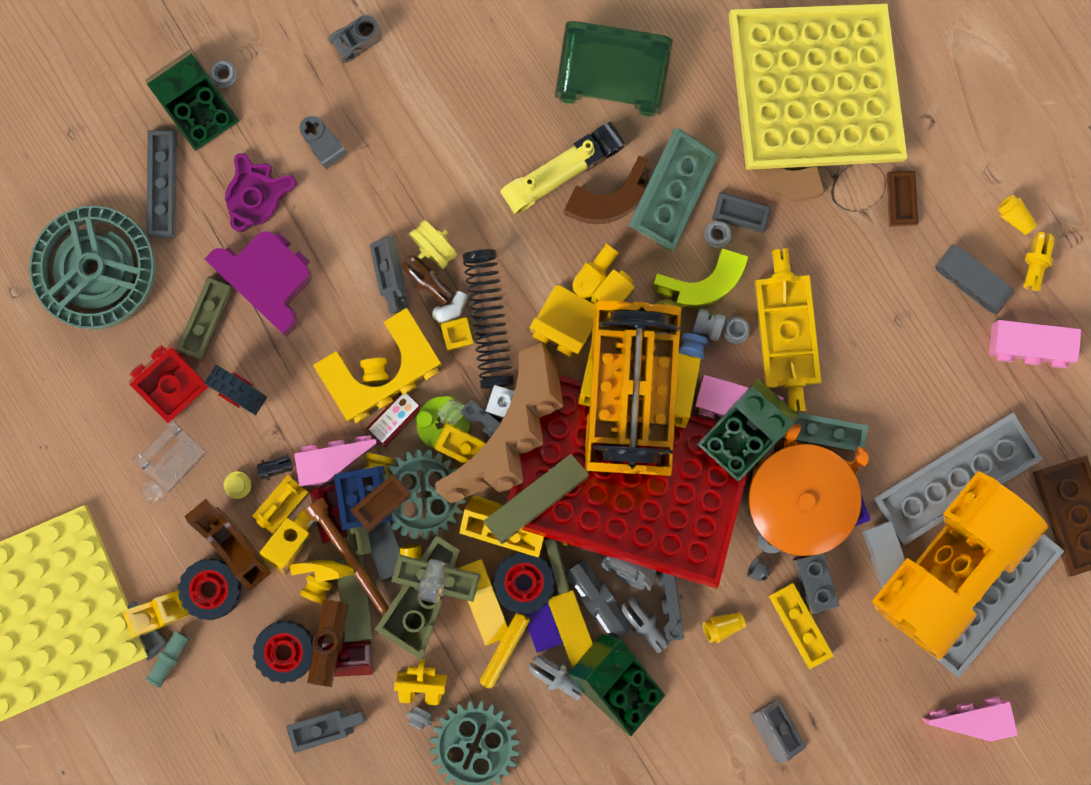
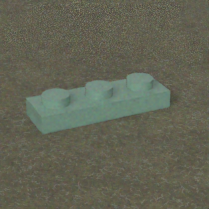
[782,412,868,452]

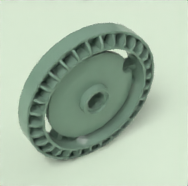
[29,206,157,330]

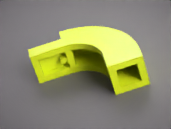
[652,248,748,308]

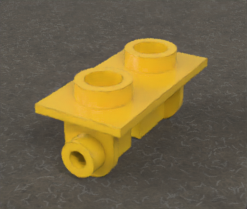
[252,475,309,534]

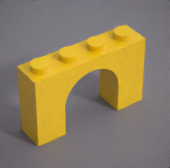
[313,308,442,424]
[578,349,701,428]

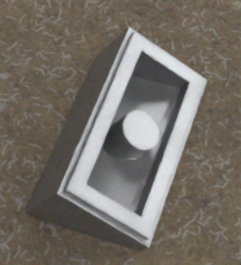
[750,699,806,763]

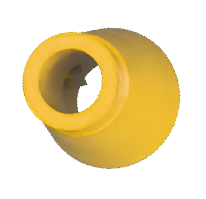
[997,194,1037,235]
[703,612,746,643]

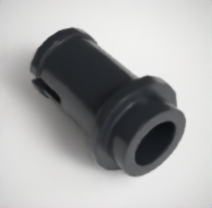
[257,454,293,481]

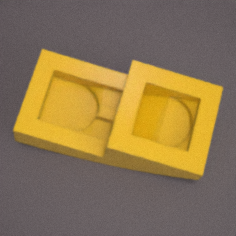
[290,559,354,582]
[123,590,189,639]

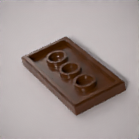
[1033,455,1091,577]

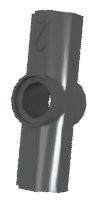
[565,559,632,638]

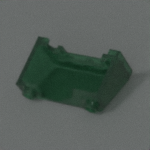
[555,21,673,117]

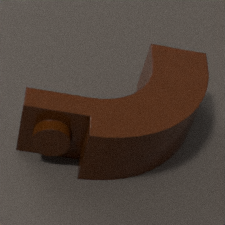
[564,156,650,224]
[184,499,272,591]

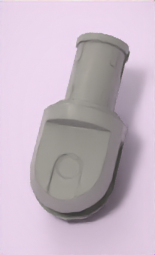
[621,598,670,653]
[529,655,583,701]

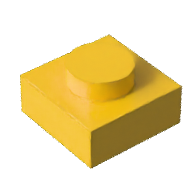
[441,317,474,351]

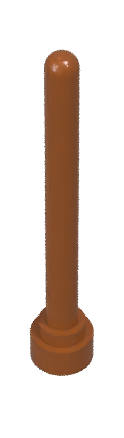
[304,497,389,614]

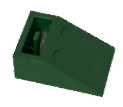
[145,50,239,151]
[697,378,799,482]
[568,633,665,736]

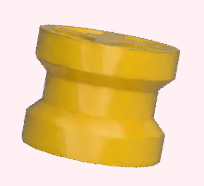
[360,358,389,383]
[363,453,393,476]
[299,574,333,604]

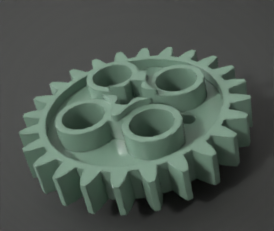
[383,450,466,539]
[429,700,520,785]

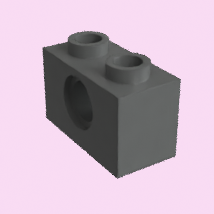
[792,553,840,614]

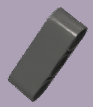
[935,245,1014,314]

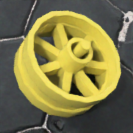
[409,220,458,269]

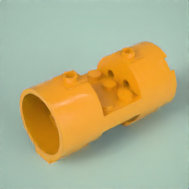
[871,471,1048,660]

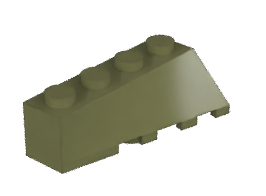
[375,535,461,660]

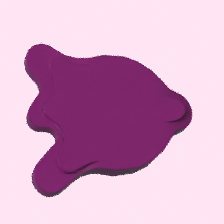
[225,153,297,232]

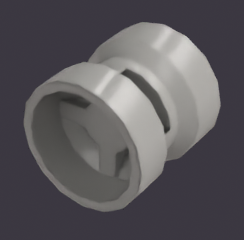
[691,308,726,342]

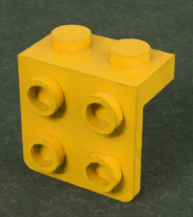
[529,285,595,357]

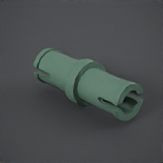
[145,630,190,688]

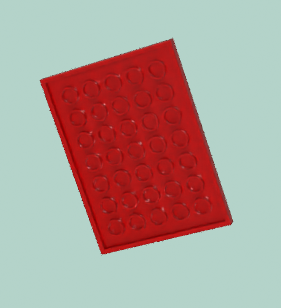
[506,375,747,589]

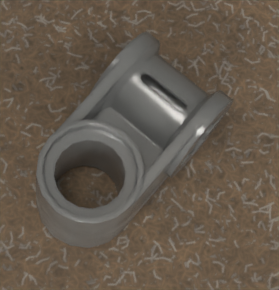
[328,15,381,63]
[300,116,348,169]

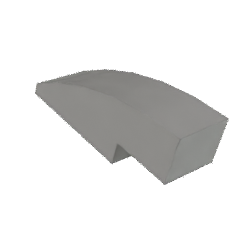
[862,521,905,588]

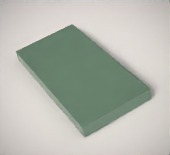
[628,128,719,251]

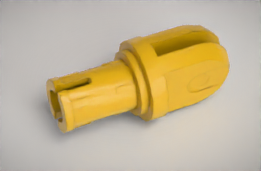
[1023,232,1054,291]
[573,243,619,298]

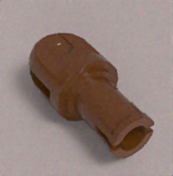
[402,255,455,306]

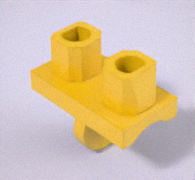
[394,659,447,705]

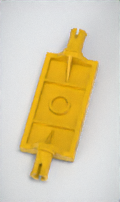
[754,248,822,413]

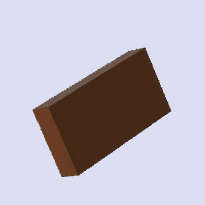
[886,171,918,227]
[350,474,412,532]

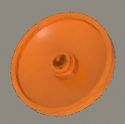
[748,444,861,556]

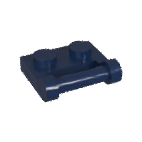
[334,466,393,530]

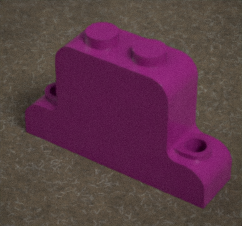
[204,231,312,337]

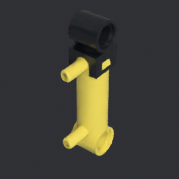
[500,122,626,215]

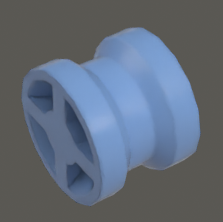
[679,333,709,361]

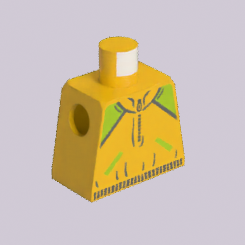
[260,510,314,575]

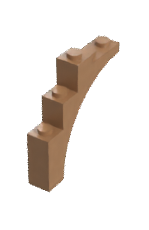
[435,342,563,503]

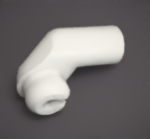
[432,291,469,323]

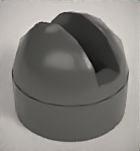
[747,557,771,582]

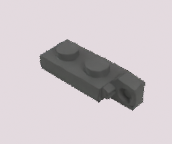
[370,236,409,314]
[461,400,521,455]
[657,571,684,641]
[286,708,366,753]

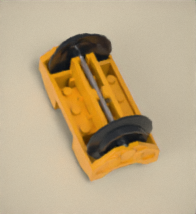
[585,301,681,476]

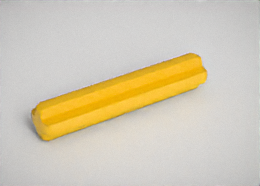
[480,613,530,689]

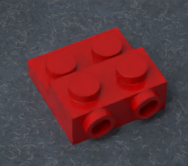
[129,344,209,423]

